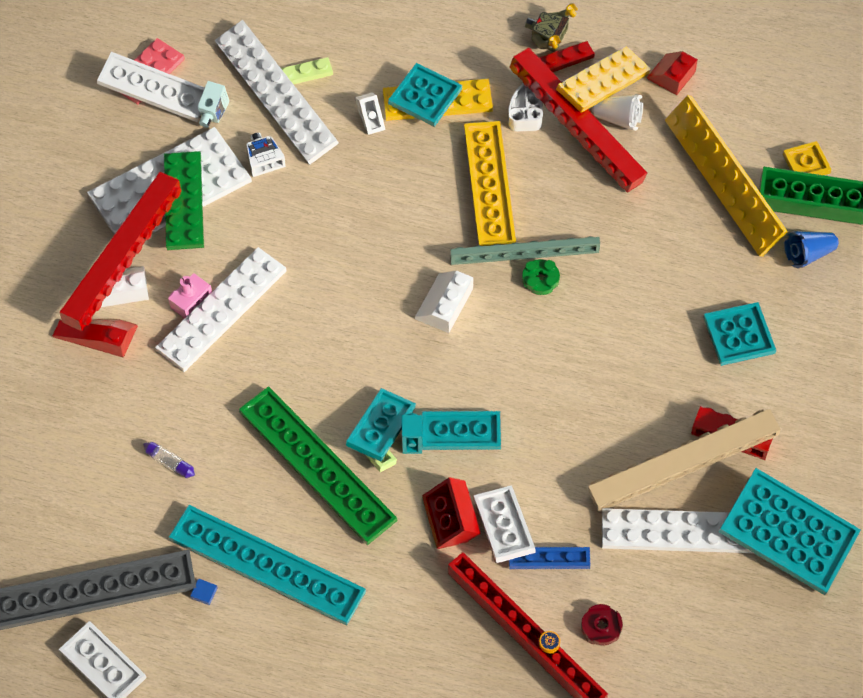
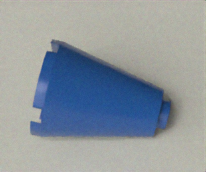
[784,231,839,269]

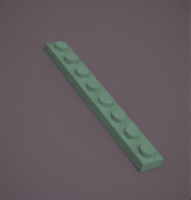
[450,236,600,265]

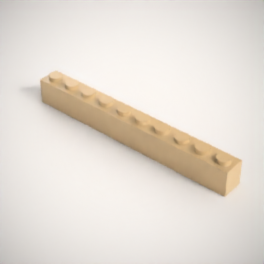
[588,409,781,513]

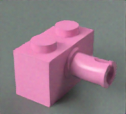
[168,273,212,318]

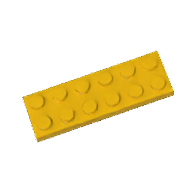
[556,46,651,113]
[383,79,493,121]

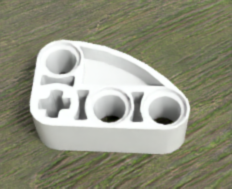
[508,83,543,132]

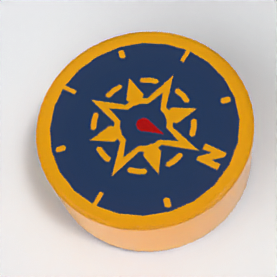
[539,631,560,653]

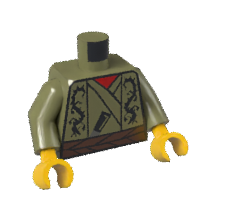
[525,3,578,52]

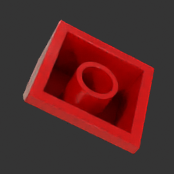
[647,51,698,95]

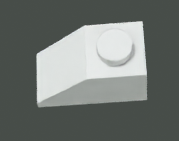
[355,93,385,135]

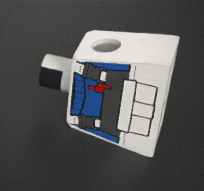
[247,133,286,177]

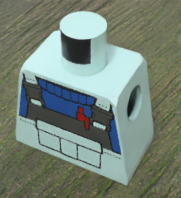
[198,81,229,128]

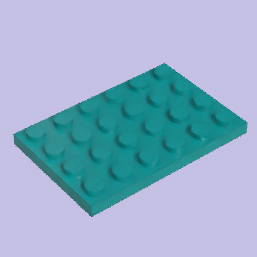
[719,468,861,595]

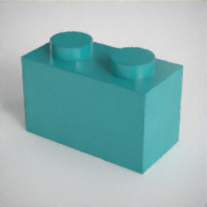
[402,413,422,454]

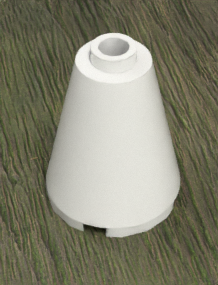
[591,94,643,131]

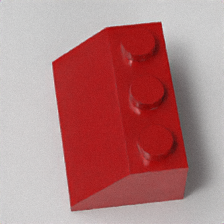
[422,477,481,549]

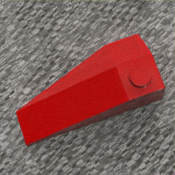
[52,319,138,358]

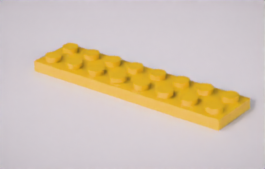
[464,121,516,246]

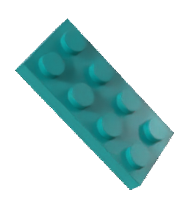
[346,388,416,462]
[422,411,501,450]

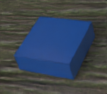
[190,579,218,605]

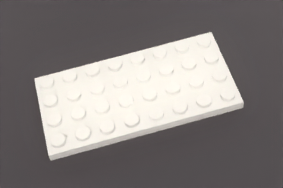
[87,127,252,235]

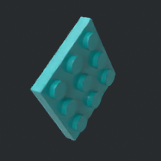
[388,63,462,127]
[703,302,777,366]

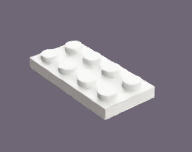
[474,485,535,563]
[59,621,147,698]

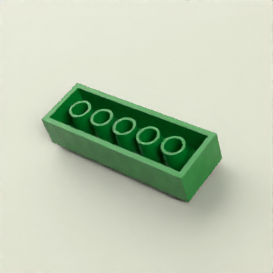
[759,166,863,225]

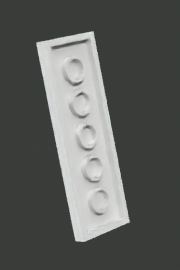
[97,52,205,122]

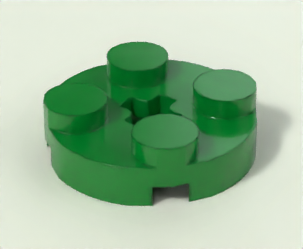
[522,259,560,295]

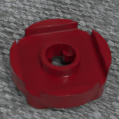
[581,604,623,646]

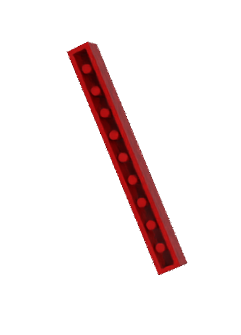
[509,47,648,193]
[59,172,181,331]
[448,552,608,698]

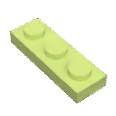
[281,57,333,84]

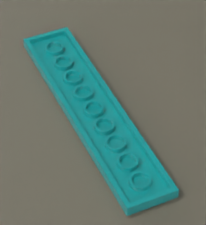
[169,505,366,626]

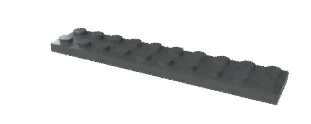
[0,550,196,630]

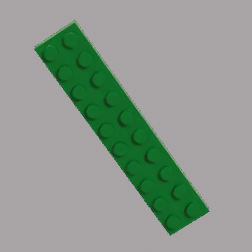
[239,386,398,546]

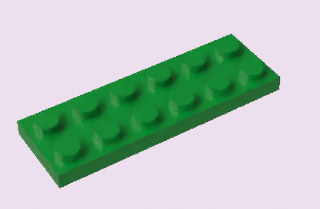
[164,151,204,250]

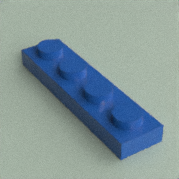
[509,547,591,569]

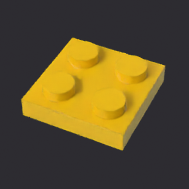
[783,141,832,175]

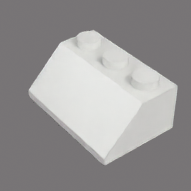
[101,266,149,307]
[415,271,473,333]

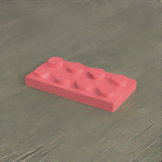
[119,38,184,105]

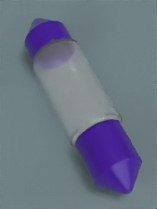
[143,442,195,478]

